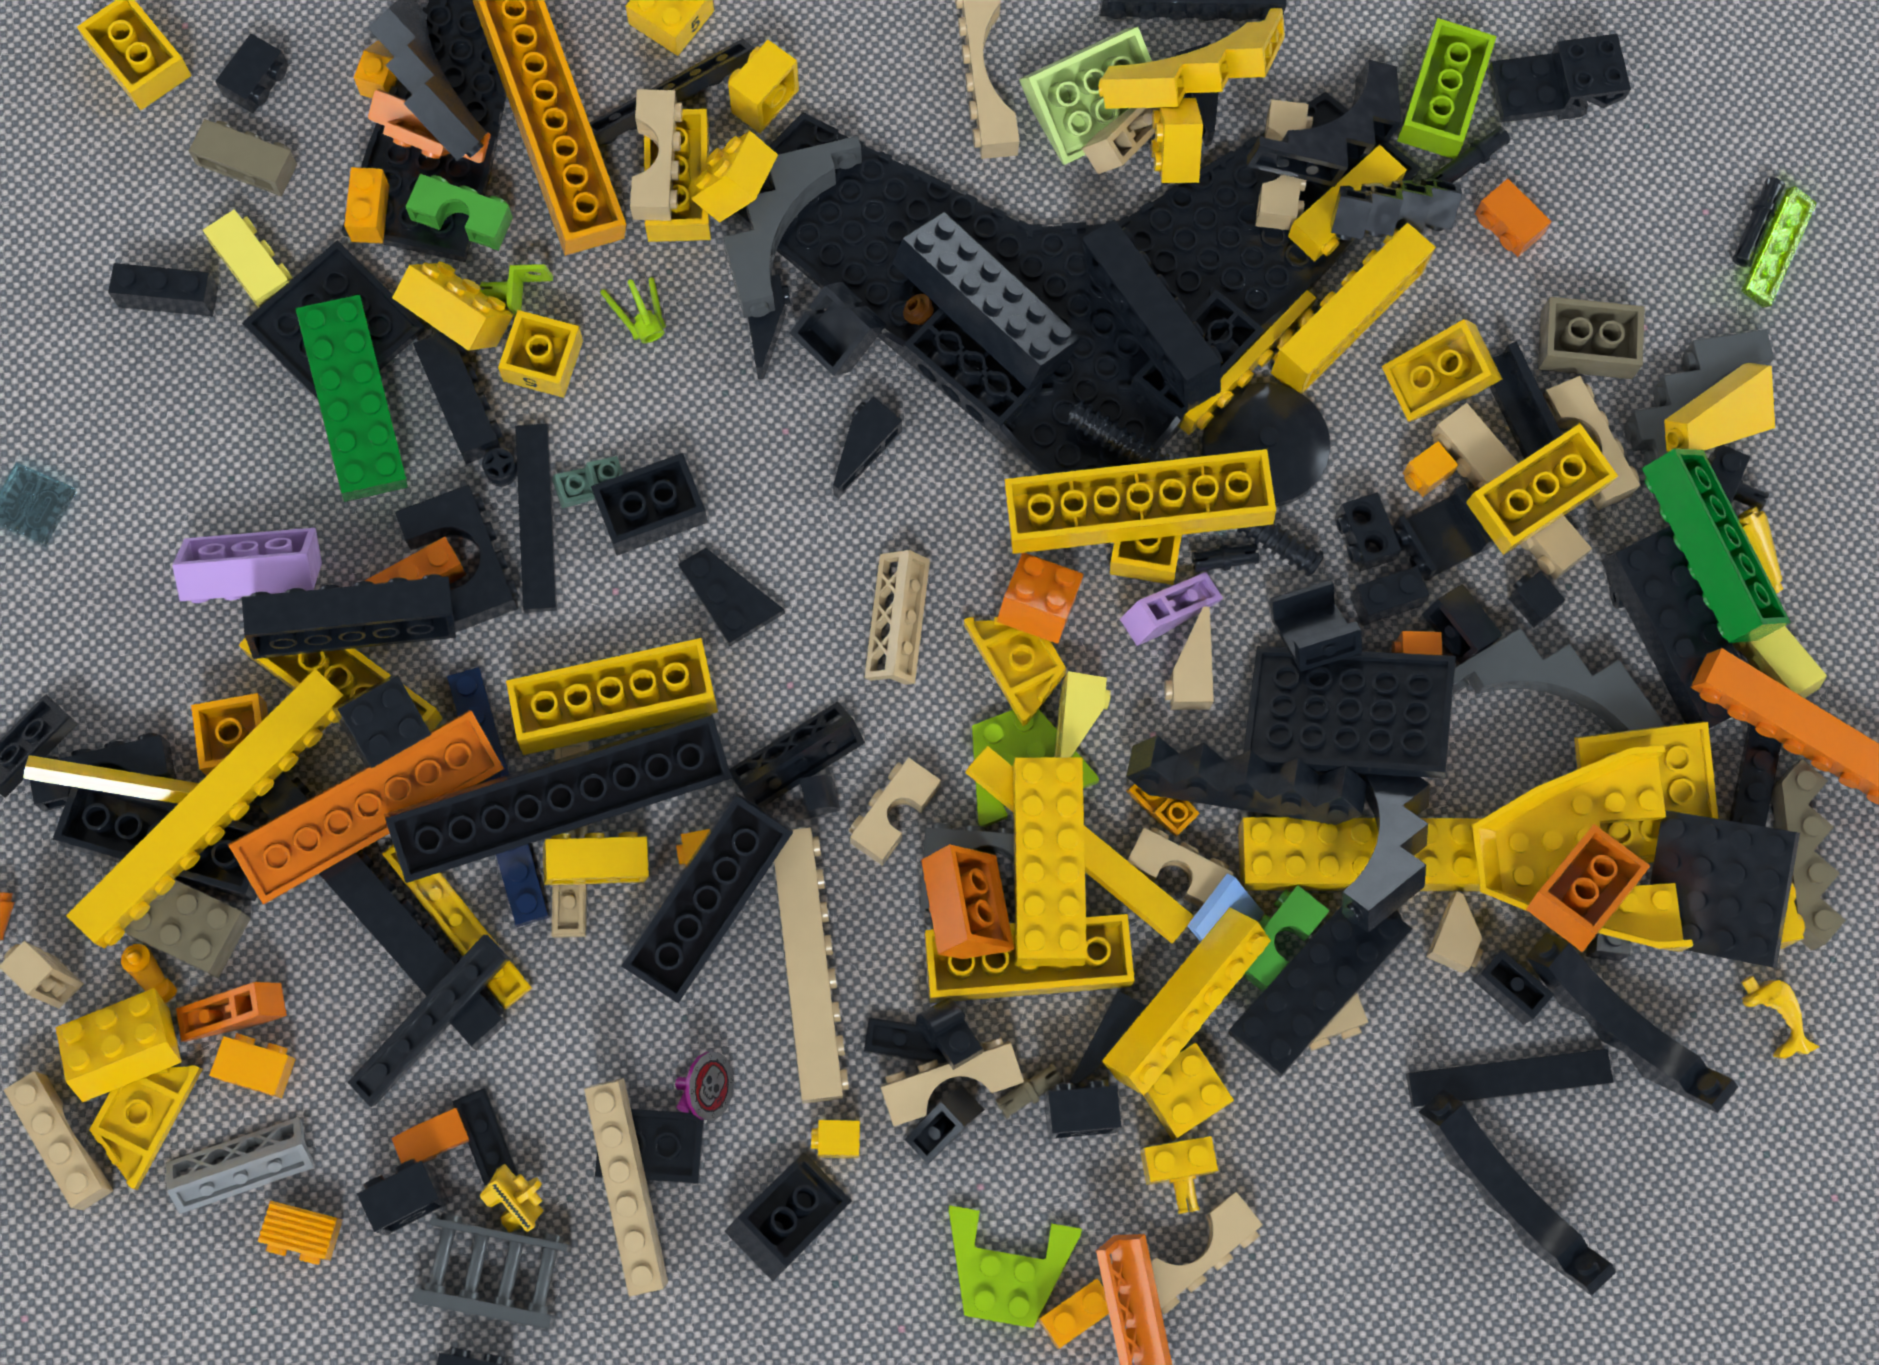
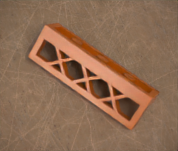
[1096,1234,1172,1365]

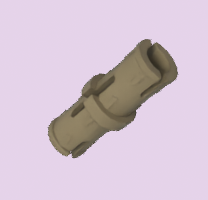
[995,1063,1064,1119]

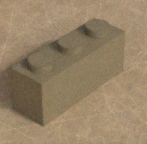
[189,119,297,196]

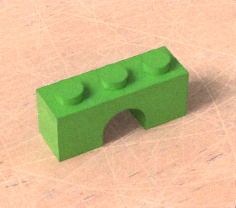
[405,174,513,251]
[1243,885,1330,992]

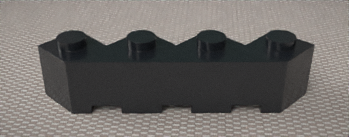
[1330,178,1462,241]

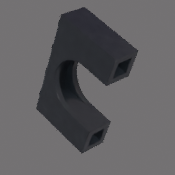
[395,484,519,632]

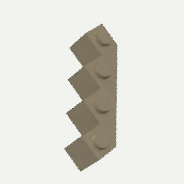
[1770,759,1846,951]

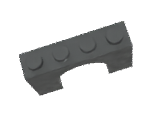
[919,823,1014,913]

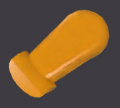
[121,944,177,1003]

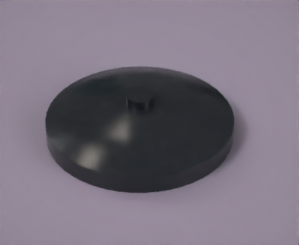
[1202,383,1330,506]

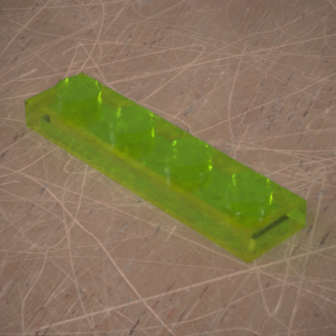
[1741,186,1817,308]

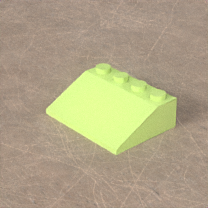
[1019,27,1152,165]

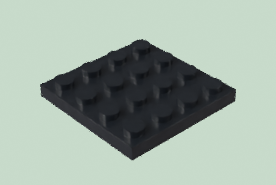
[242,240,426,402]
[1650,810,1800,968]

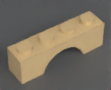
[630,89,683,221]
[1255,99,1313,230]
[1543,376,1640,510]
[881,1037,1024,1127]
[3,1071,113,1210]
[1151,1192,1263,1315]

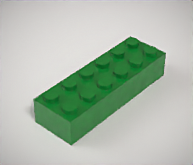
[295,295,408,502]
[1642,448,1791,643]

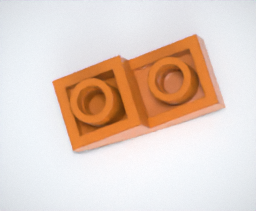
[391,1108,469,1164]

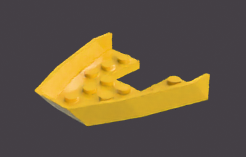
[1472,745,1693,952]

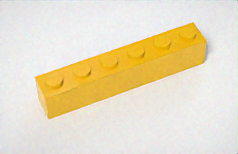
[1102,907,1271,1096]

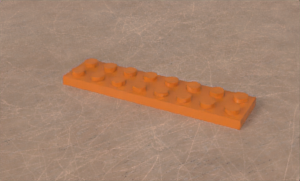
[228,710,504,905]

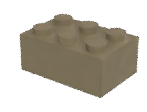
[1538,297,1645,379]
[124,879,251,979]

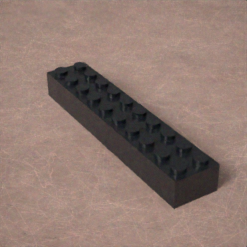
[384,712,732,883]

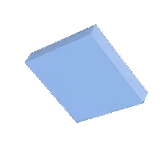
[1187,874,1264,942]

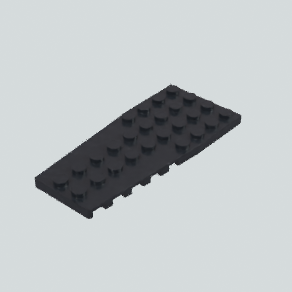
[341,0,507,262]

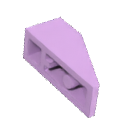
[1120,572,1223,646]

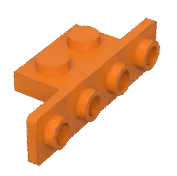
[368,89,491,163]

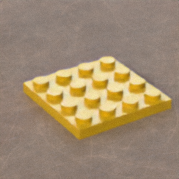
[1574,721,1718,863]

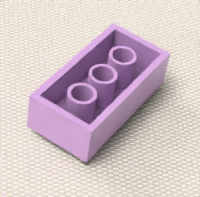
[172,528,322,603]

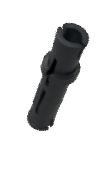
[1428,126,1510,183]
[1732,177,1785,267]

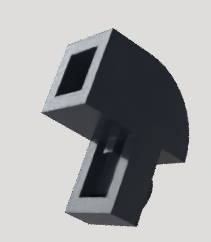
[916,998,983,1070]

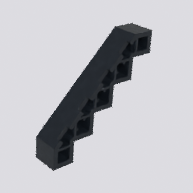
[1126,735,1367,825]

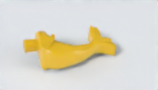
[1741,976,1819,1059]

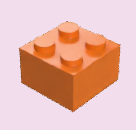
[997,553,1084,644]

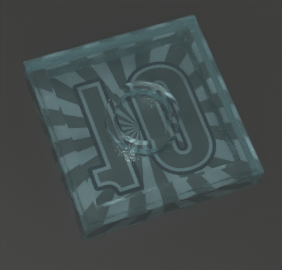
[0,462,77,547]

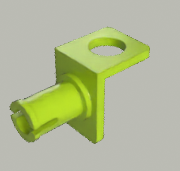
[480,264,553,316]

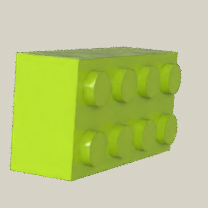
[1397,18,1497,159]

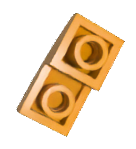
[1126,784,1200,837]

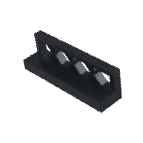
[1490,341,1562,459]
[729,702,865,808]

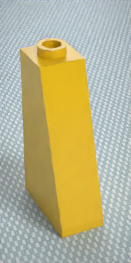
[1664,363,1775,452]

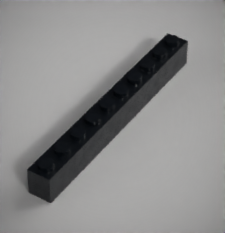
[254,773,507,1051]

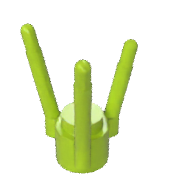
[600,277,666,344]

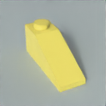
[1054,671,1111,757]

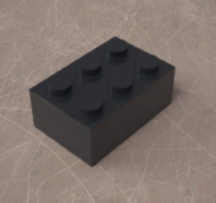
[591,453,708,556]

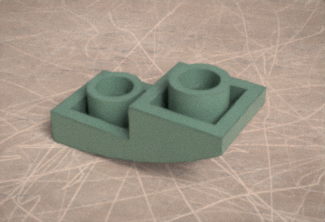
[552,456,623,508]

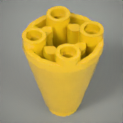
[1738,506,1784,594]

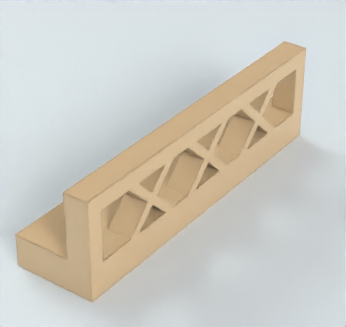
[864,550,930,685]

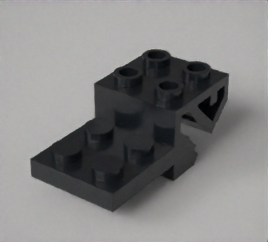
[1489,34,1631,123]

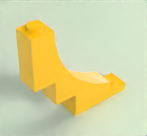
[1098,8,1285,109]

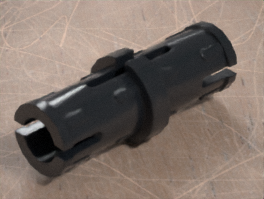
[1191,543,1259,573]

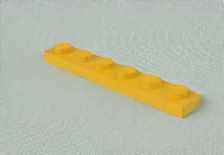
[1180,290,1317,435]

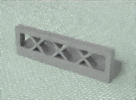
[166,1117,314,1214]

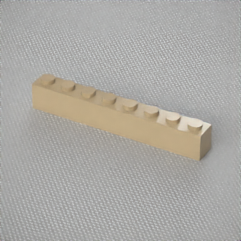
[774,827,849,1104]

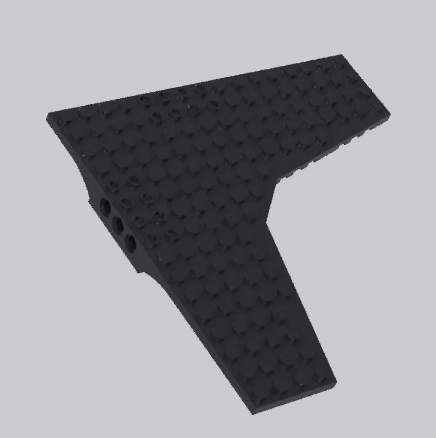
[734,92,1421,475]

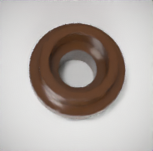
[903,294,934,325]

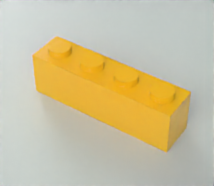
[1288,145,1407,261]

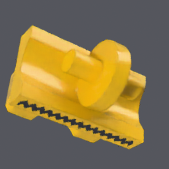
[480,1164,544,1233]

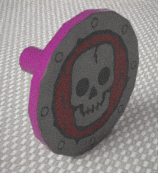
[675,1052,734,1120]

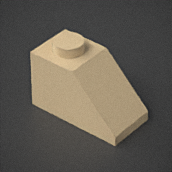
[1426,891,1483,973]

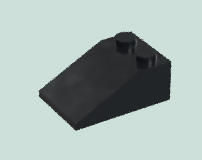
[724,1152,852,1281]

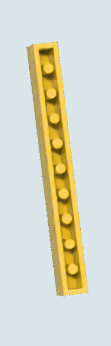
[66,669,347,949]

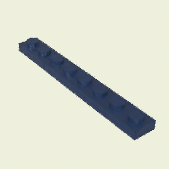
[447,667,550,927]

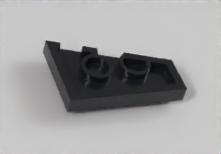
[678,548,785,646]

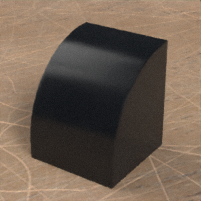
[799,775,841,819]

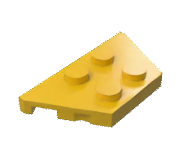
[964,617,1066,726]
[89,1065,203,1190]

